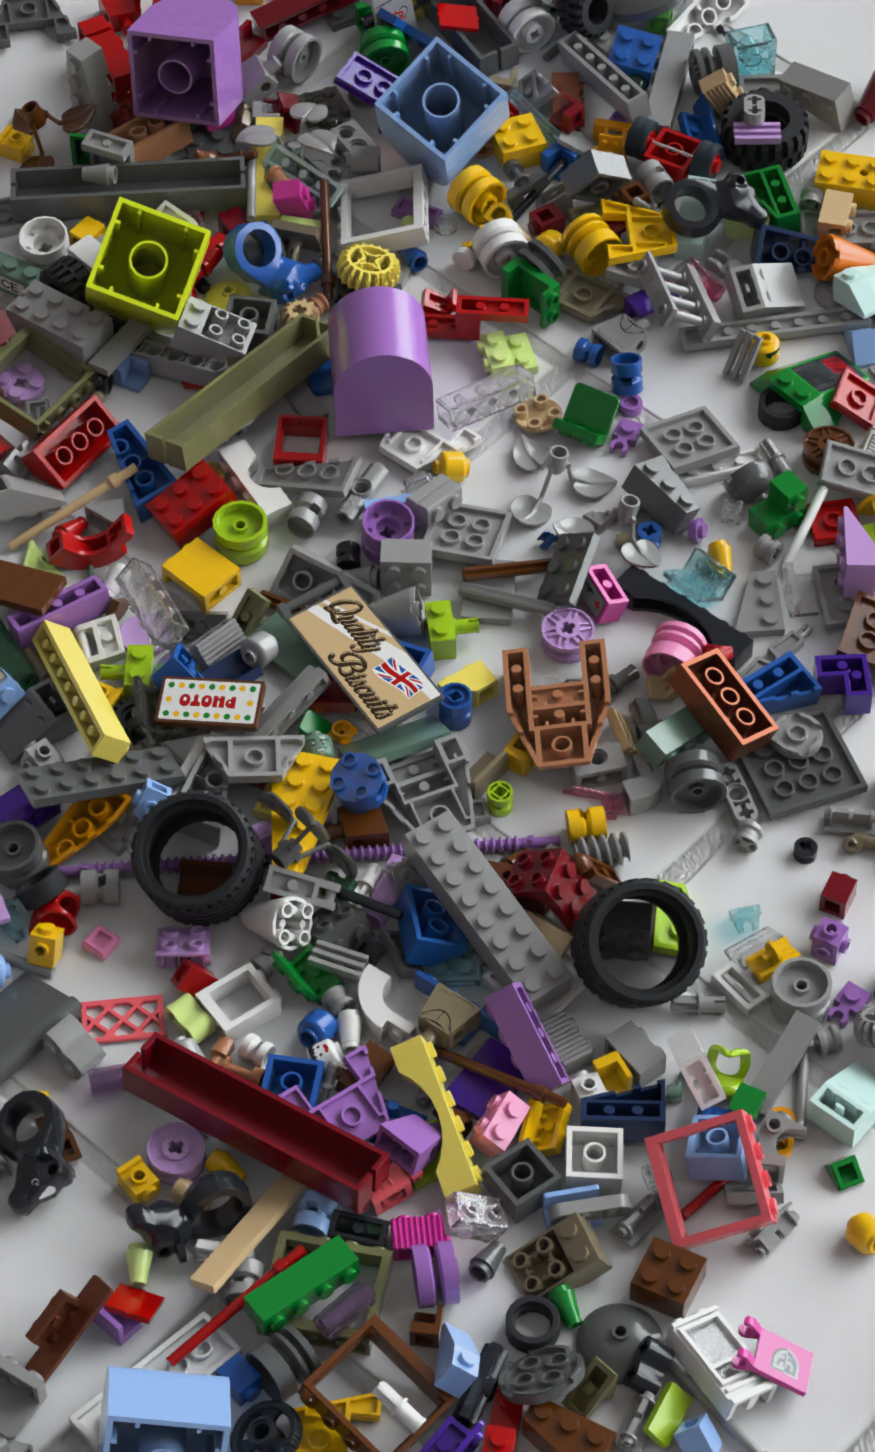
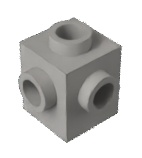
[20,737,65,769]

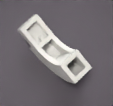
[358,964,416,1044]

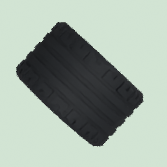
[130,790,266,927]
[570,878,708,1009]

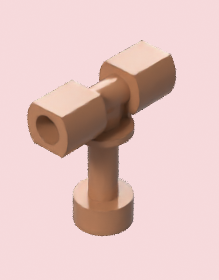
[210,1035,265,1087]

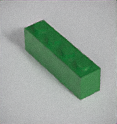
[243,1235,360,1336]

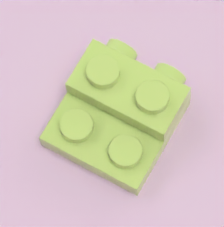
[476,330,538,382]

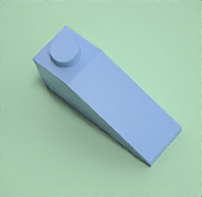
[434,1322,480,1399]

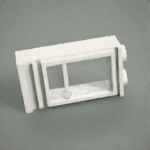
[663,1305,778,1421]

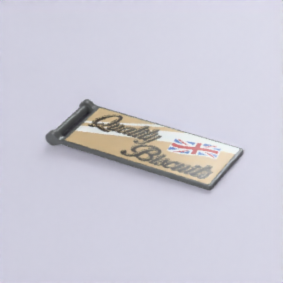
[276,571,444,734]

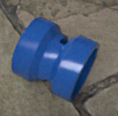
[572,337,605,368]

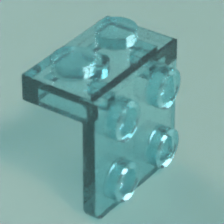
[662,548,737,604]

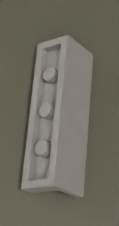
[241,665,332,736]

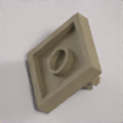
[271,218,322,262]

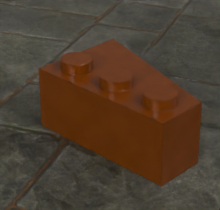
[522,1401,616,1452]

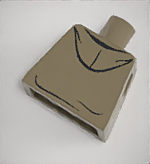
[418,982,481,1049]

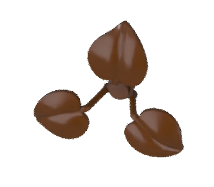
[13,101,97,168]

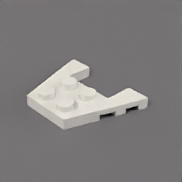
[379,426,482,475]

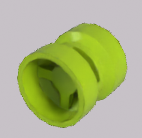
[487,781,513,818]

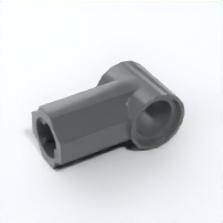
[628,696,663,741]

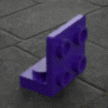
[0,784,61,829]

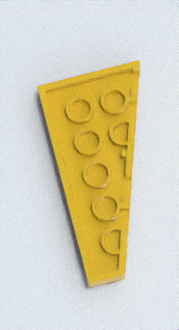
[271,752,340,874]

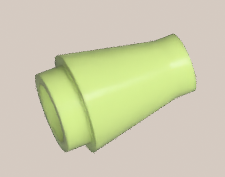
[125,1242,154,1288]

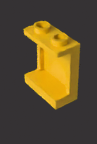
[162,537,242,611]

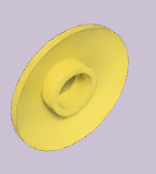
[206,280,253,310]

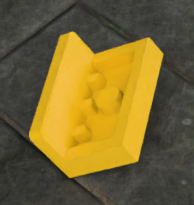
[518,1097,572,1157]

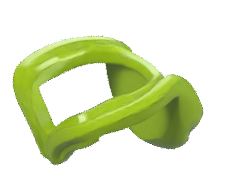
[707,1044,751,1102]

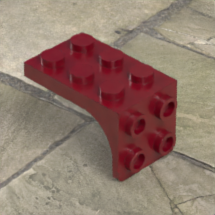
[505,848,598,933]

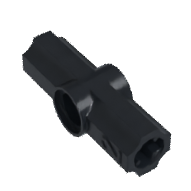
[452,1342,508,1430]

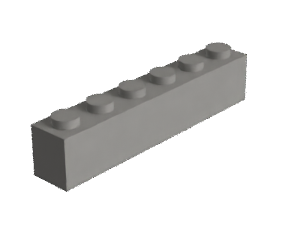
[557,30,652,124]
[646,30,695,133]

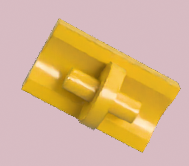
[745,936,801,984]

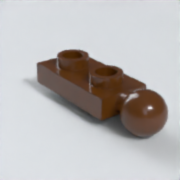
[571,853,622,889]

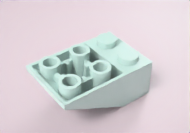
[807,1061,875,1149]

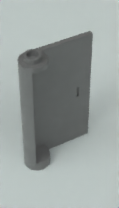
[0,971,82,1085]

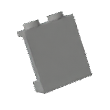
[81,129,135,164]

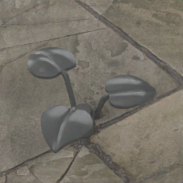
[255,791,358,884]

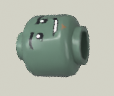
[301,731,336,758]

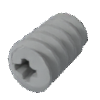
[573,831,630,866]

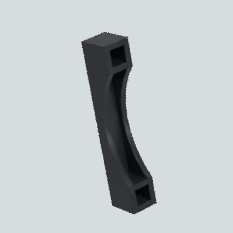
[617,565,754,672]

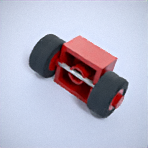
[624,116,724,183]

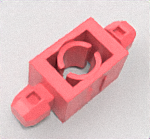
[353,1162,424,1216]

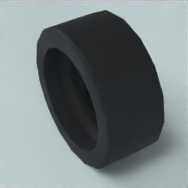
[757,387,802,431]
[15,865,69,911]
[505,1295,560,1354]

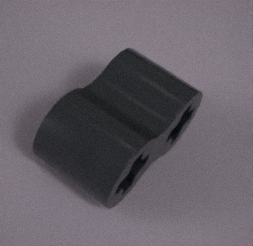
[623,1336,675,1395]

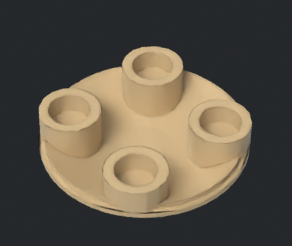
[514,393,563,433]

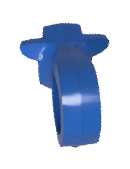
[223,220,322,305]

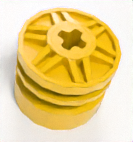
[561,213,623,277]

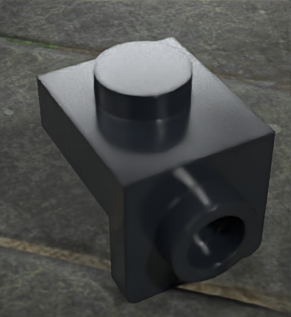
[343,933,387,971]

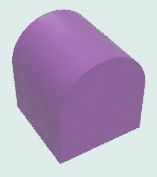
[127,0,243,127]
[328,286,434,436]

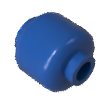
[297,1009,338,1048]

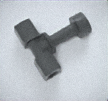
[503,159,551,209]

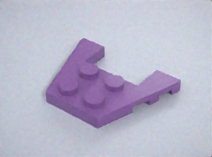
[278,1044,390,1142]

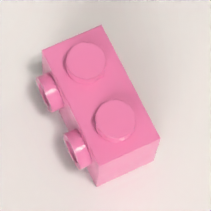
[469,1091,530,1158]

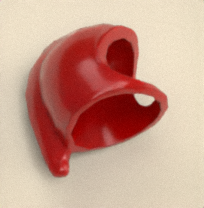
[29,889,81,936]

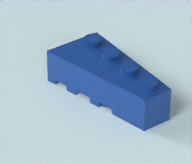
[107,419,177,524]

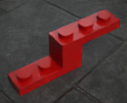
[424,295,530,340]
[482,1388,524,1452]

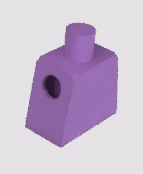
[374,1114,442,1176]

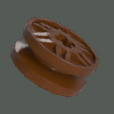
[802,425,855,476]

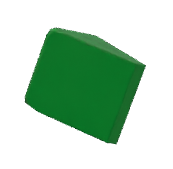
[298,709,332,737]
[728,1082,767,1119]
[825,1155,865,1192]

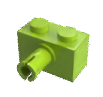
[425,600,479,661]
[100,644,156,704]

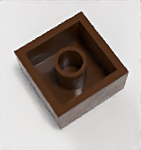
[629,1236,707,1319]

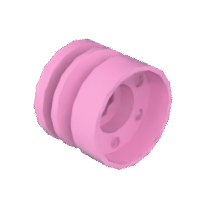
[642,620,707,676]

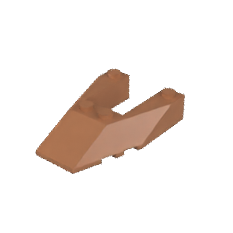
[502,638,611,771]

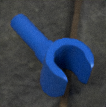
[537,530,559,550]

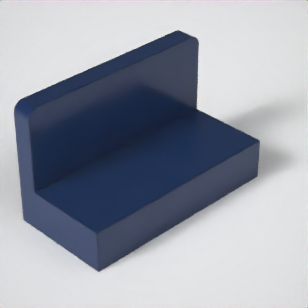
[200,649,264,681]

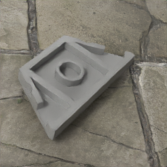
[203,735,305,784]

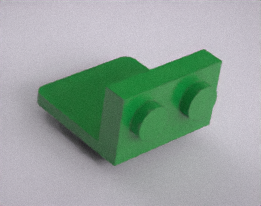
[552,383,620,448]
[270,943,345,1005]

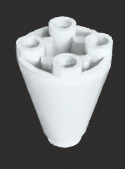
[241,896,314,951]

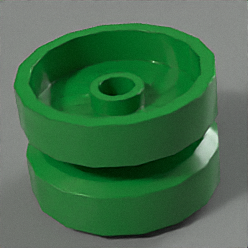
[357,25,411,77]

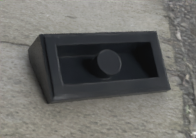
[327,1209,390,1248]

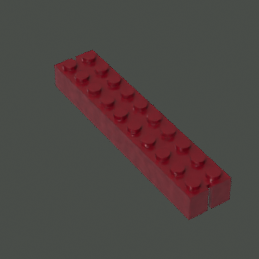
[122,1032,390,1213]

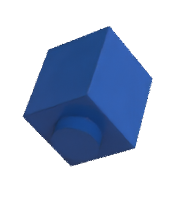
[216,1352,263,1407]

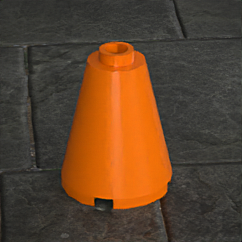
[811,234,875,281]

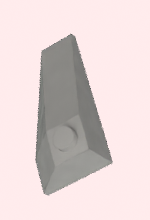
[269,544,381,605]

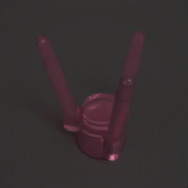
[666,257,725,302]
[562,786,624,820]

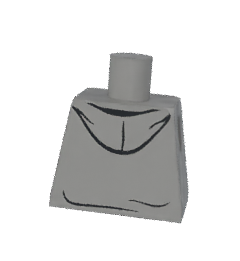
[591,314,651,360]

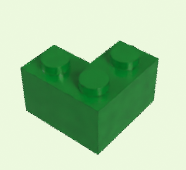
[747,469,808,540]

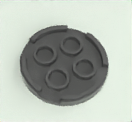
[498,1345,586,1405]

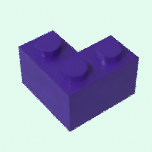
[813,653,873,715]

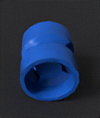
[610,352,643,396]
[439,683,472,731]

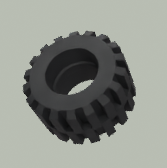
[558,0,616,39]
[39,255,94,310]

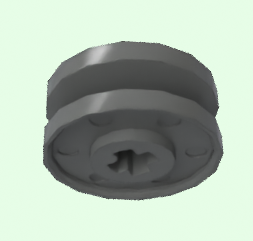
[516,237,567,281]

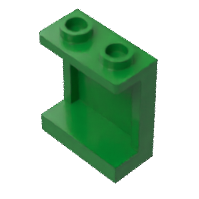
[501,256,560,329]

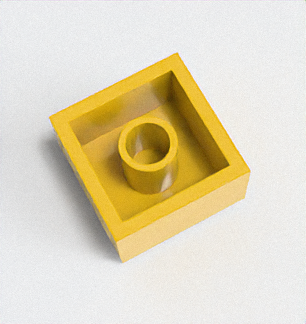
[488,113,547,174]

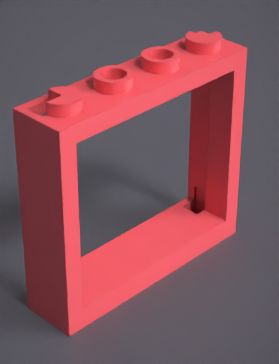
[644,1109,779,1250]

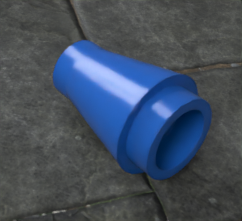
[397,247,428,272]

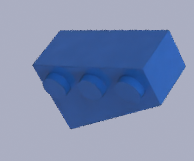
[742,650,822,715]

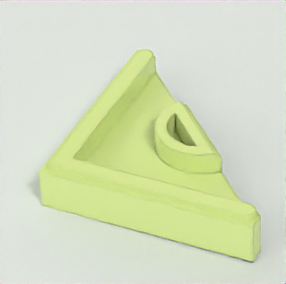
[23,540,67,586]

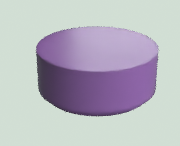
[618,395,643,417]

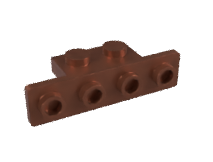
[25,1275,113,1383]

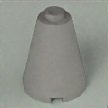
[369,586,425,637]

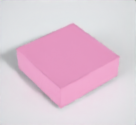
[82,925,121,961]

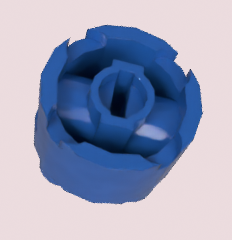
[330,752,389,814]

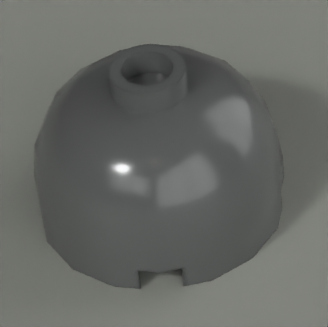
[723,458,774,505]

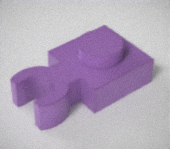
[609,417,644,458]
[827,981,872,1029]

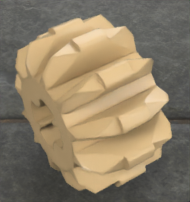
[280,298,320,327]

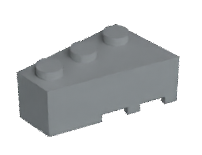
[778,61,856,133]

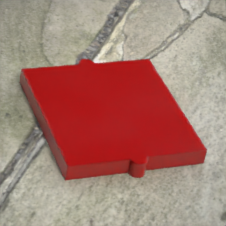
[436,3,480,33]
[104,1283,165,1325]

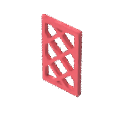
[80,994,167,1044]

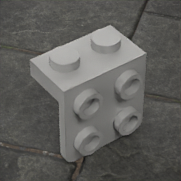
[0,1354,47,1440]

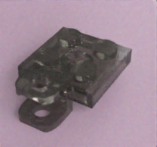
[298,86,351,131]

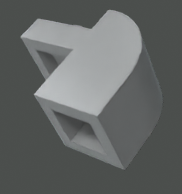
[621,753,663,817]

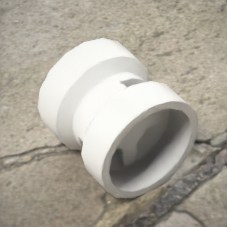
[238,1033,276,1069]

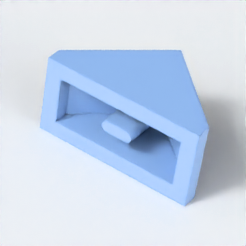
[843,328,875,368]

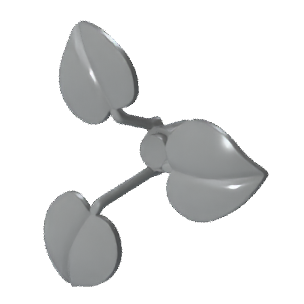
[235,102,337,160]
[510,434,617,526]
[553,494,662,568]

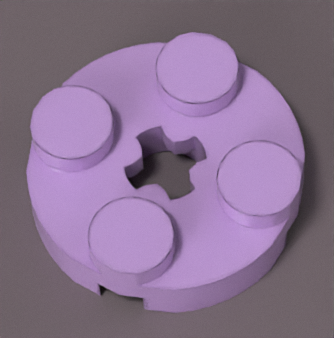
[0,362,45,407]

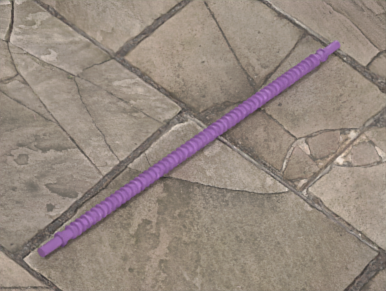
[59,835,561,877]

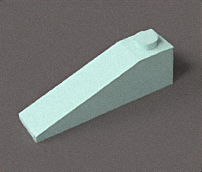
[833,265,875,319]

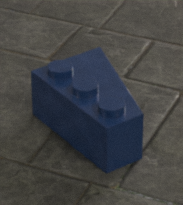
[580,1079,666,1143]

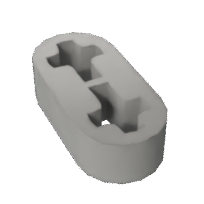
[743,94,765,126]

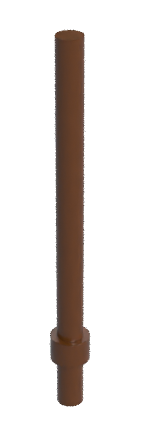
[320,179,335,302]
[433,1045,568,1108]

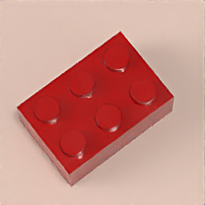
[145,459,238,549]

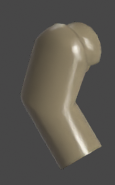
[842,832,875,853]

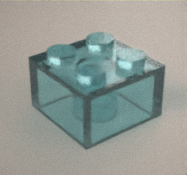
[725,23,777,75]

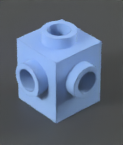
[131,778,172,821]

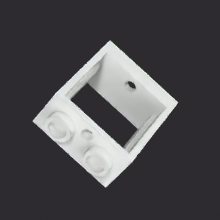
[195,962,283,1042]
[666,1027,727,1111]

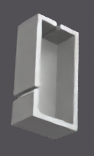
[6,280,114,365]

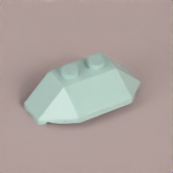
[262,143,345,215]

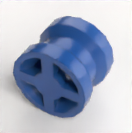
[637,521,662,549]

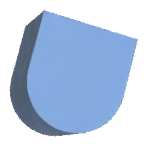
[374,36,510,186]
[97,1366,231,1452]

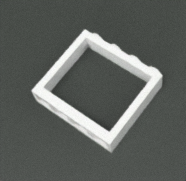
[337,164,429,252]

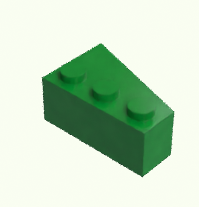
[743,164,801,232]

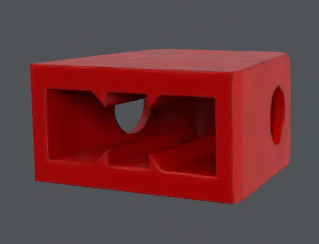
[98,0,142,36]

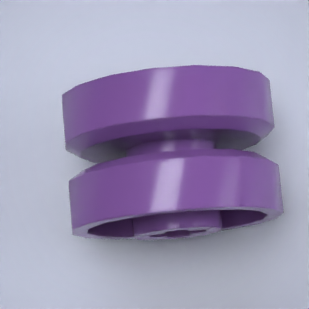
[410,1240,460,1309]

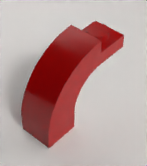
[46,513,134,570]

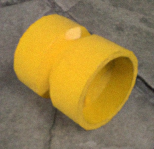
[565,805,607,844]

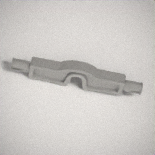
[738,624,813,679]

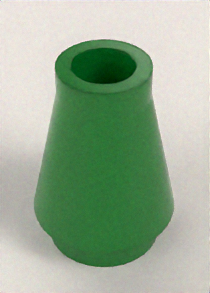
[548,1284,583,1330]

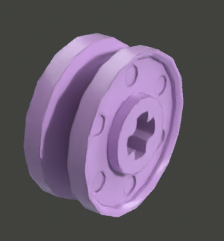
[541,607,595,664]
[146,1122,206,1186]

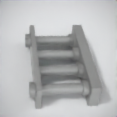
[636,251,722,342]

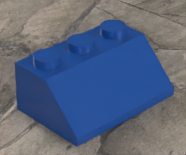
[395,884,468,967]

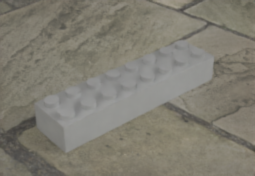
[402,810,574,1011]

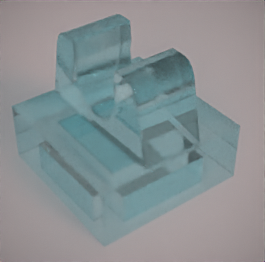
[729,904,761,933]

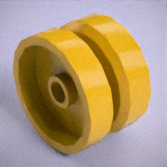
[447,165,507,226]

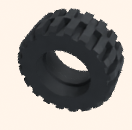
[720,89,809,172]

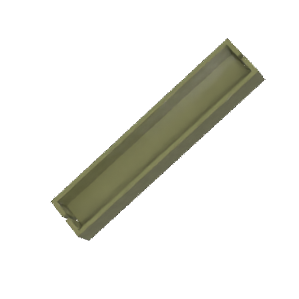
[144,313,330,472]

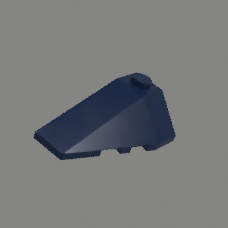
[750,224,819,273]

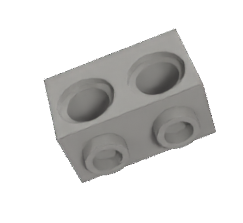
[330,119,378,168]

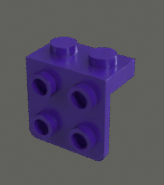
[419,1415,486,1452]

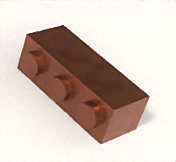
[551,72,585,137]

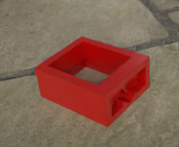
[273,414,329,466]

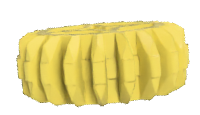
[336,242,401,290]

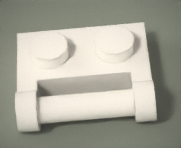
[73,613,127,672]

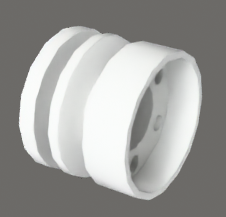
[18,216,70,270]

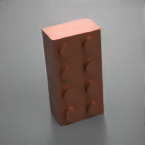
[668,648,779,762]

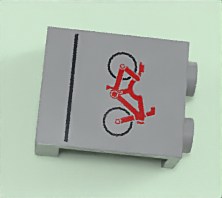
[360,0,417,35]

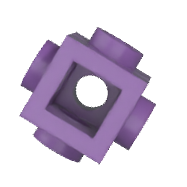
[809,916,851,965]

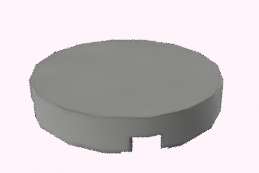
[771,713,823,759]

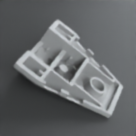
[377,732,475,833]

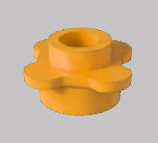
[327,720,357,746]

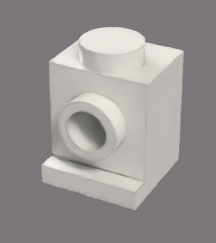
[570,1070,608,1110]

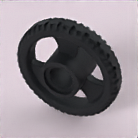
[230,1400,303,1452]

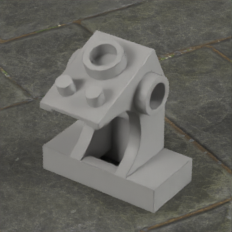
[758,1109,807,1184]

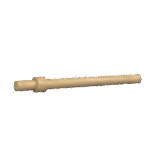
[7,463,139,551]

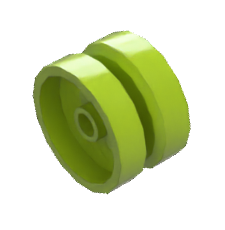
[212,500,269,565]

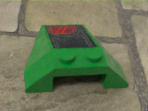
[750,351,870,433]

